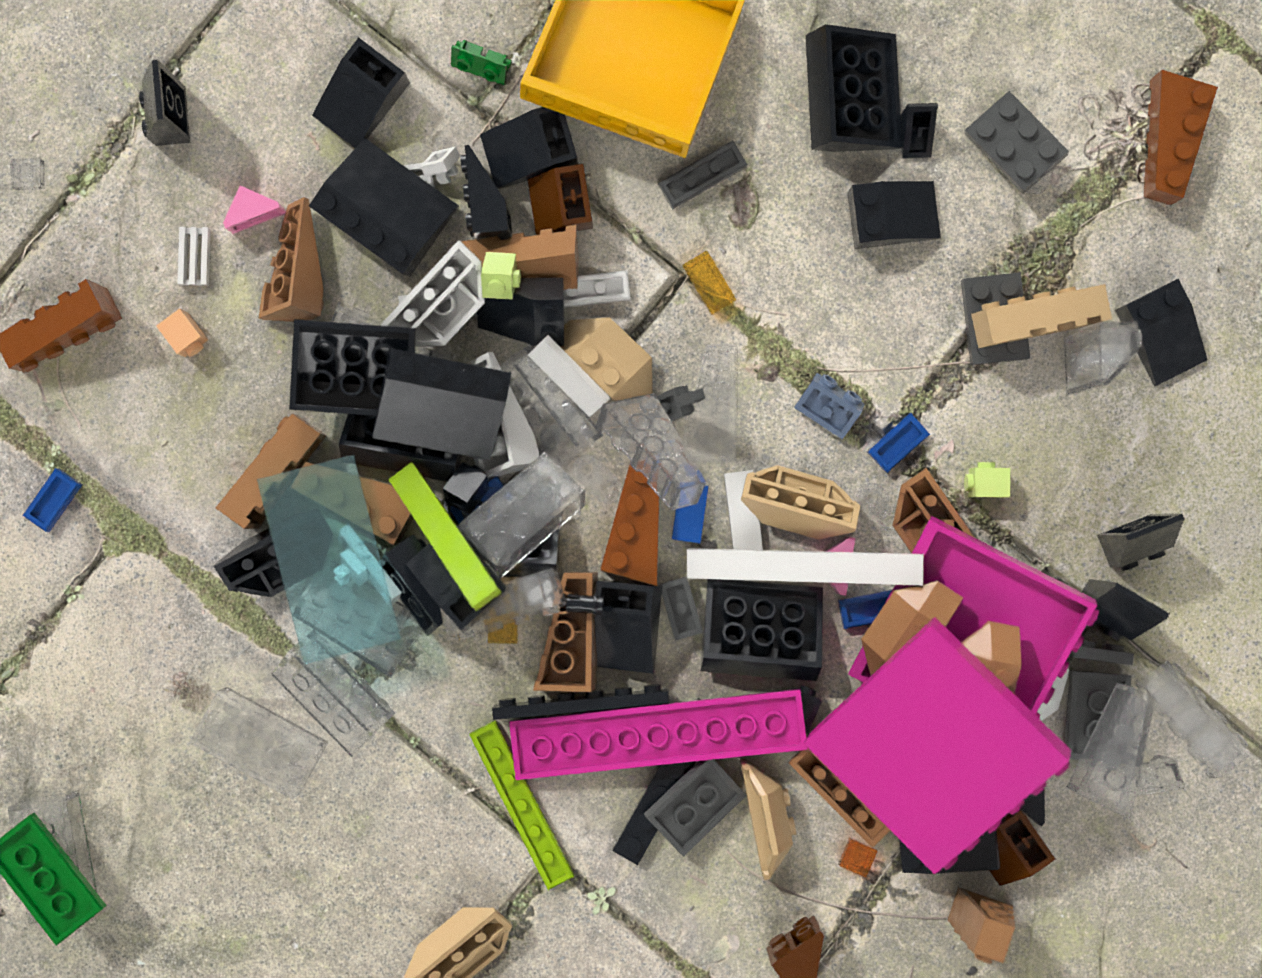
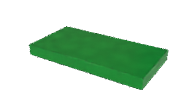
[0,812,107,946]

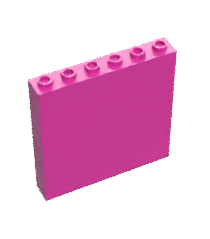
[848,516,1099,718]
[804,617,1071,874]

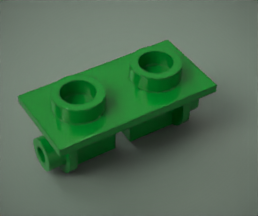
[451,40,512,85]

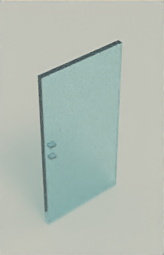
[257,455,401,665]

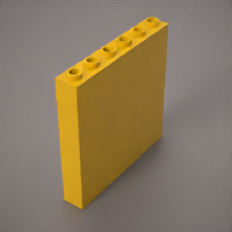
[520,0,745,158]

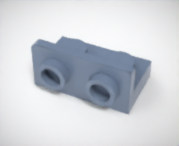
[794,373,865,439]

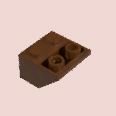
[527,164,593,235]
[989,809,1056,886]
[766,915,824,978]

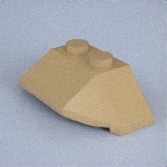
[560,317,653,420]
[741,465,860,540]
[739,758,796,880]
[404,907,512,978]

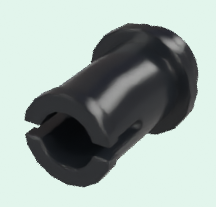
[566,593,604,617]

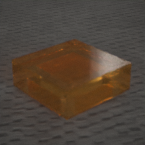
[838,837,878,877]

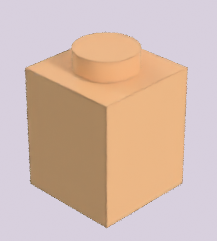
[156,308,208,357]

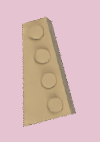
[971,284,1112,348]

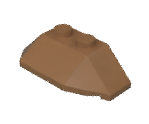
[892,468,975,553]
[861,581,964,675]
[961,621,1021,694]
[788,748,890,848]

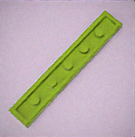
[388,462,501,611]
[469,720,574,890]

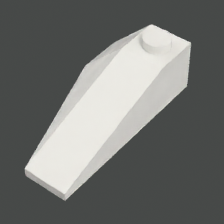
[471,352,541,479]

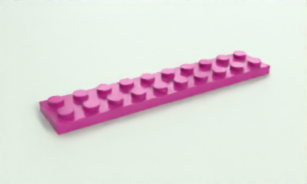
[509,689,808,780]

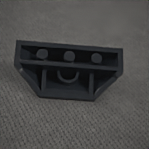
[213,508,334,597]

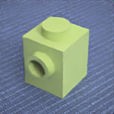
[481,252,521,299]
[964,462,1010,498]

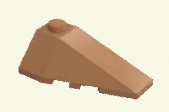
[259,197,324,322]

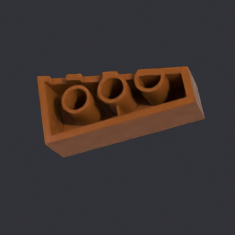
[1144,70,1218,205]
[0,279,123,373]
[600,457,660,586]

